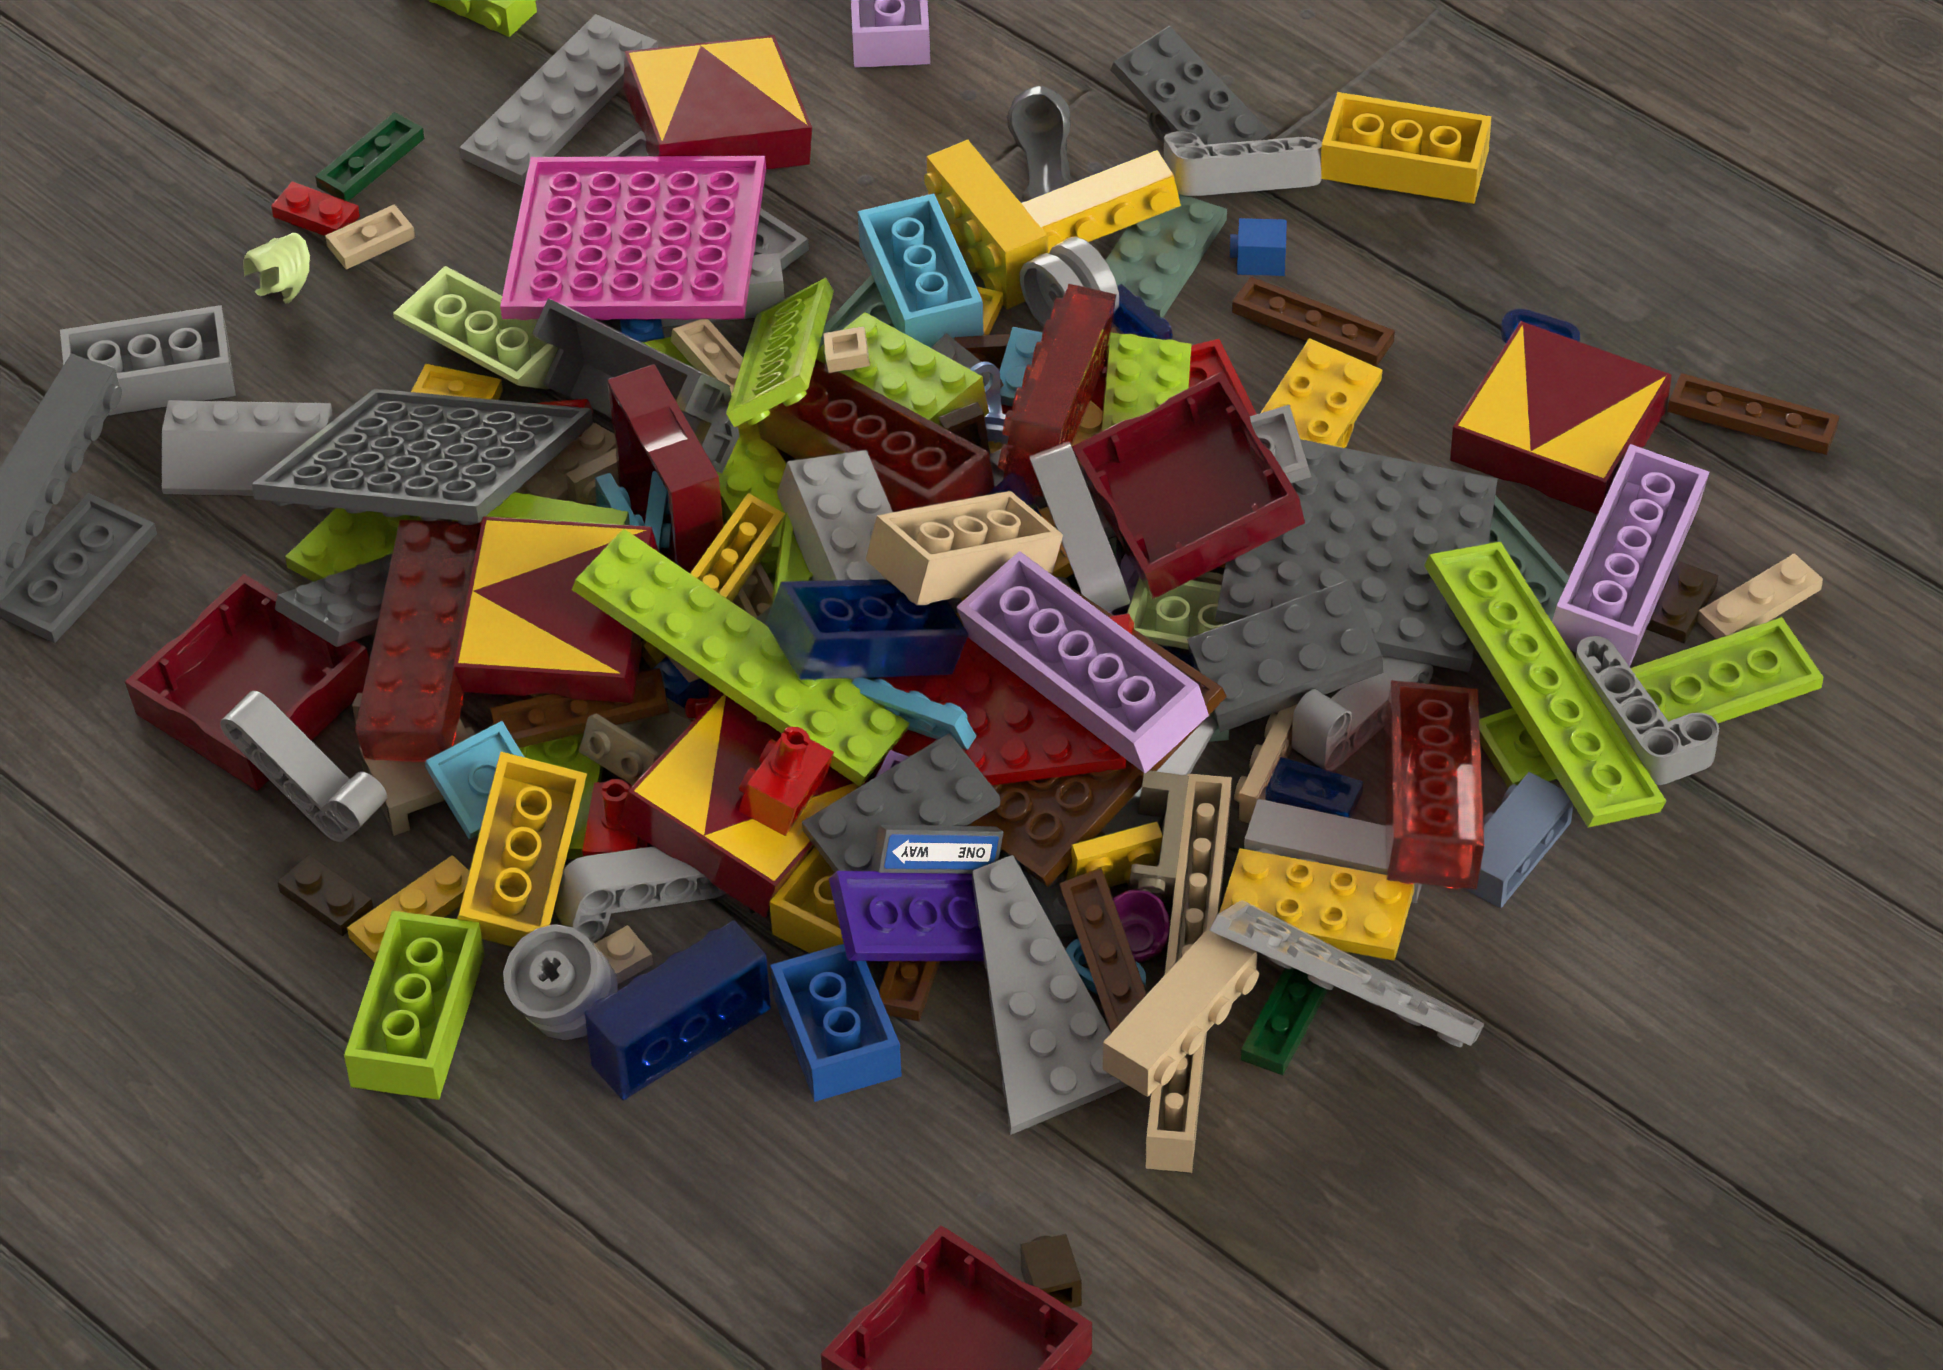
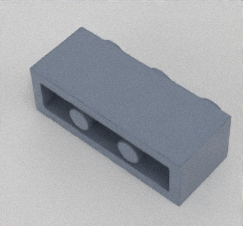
[1454,772,1573,908]

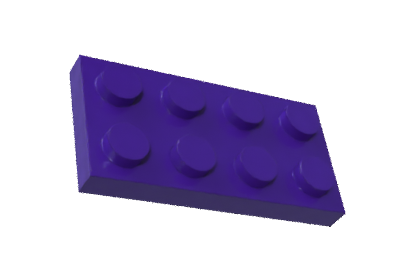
[829,871,984,961]

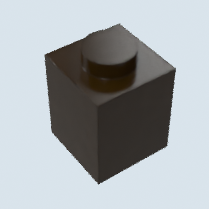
[1020,1233,1082,1308]

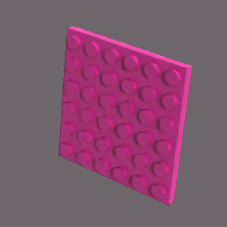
[500,156,766,320]

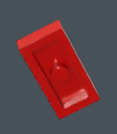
[271,181,360,236]

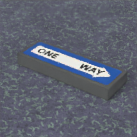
[872,825,1004,874]

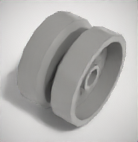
[1020,236,1119,331]
[503,924,618,1040]

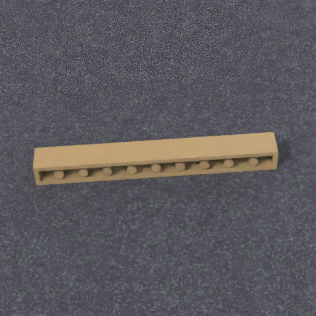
[1146,774,1232,1173]

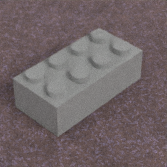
[60,305,236,416]
[777,450,916,629]

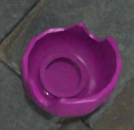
[1113,889,1170,963]

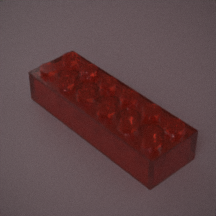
[998,284,1117,497]
[757,359,995,512]
[355,520,482,762]
[1384,680,1485,890]

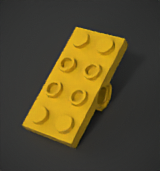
[1261,338,1383,448]
[1219,848,1414,961]

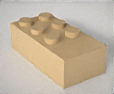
[865,491,1063,605]

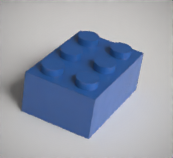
[770,944,902,1102]

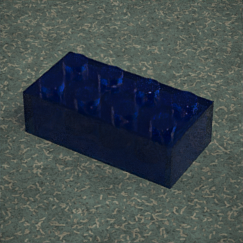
[766,579,969,680]
[584,920,771,1101]

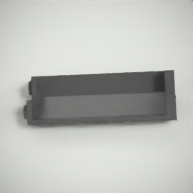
[533,298,739,474]

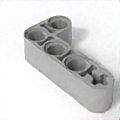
[1163,131,1322,196]
[1029,441,1131,612]
[1576,636,1719,785]
[1292,655,1433,773]
[220,691,388,842]
[554,847,726,943]

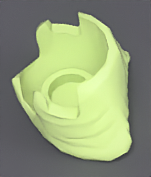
[243,233,310,304]

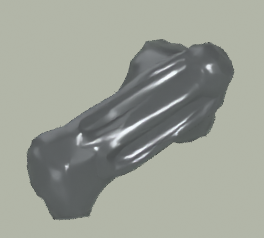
[1007,86,1074,202]

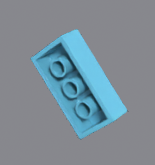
[858,193,984,348]

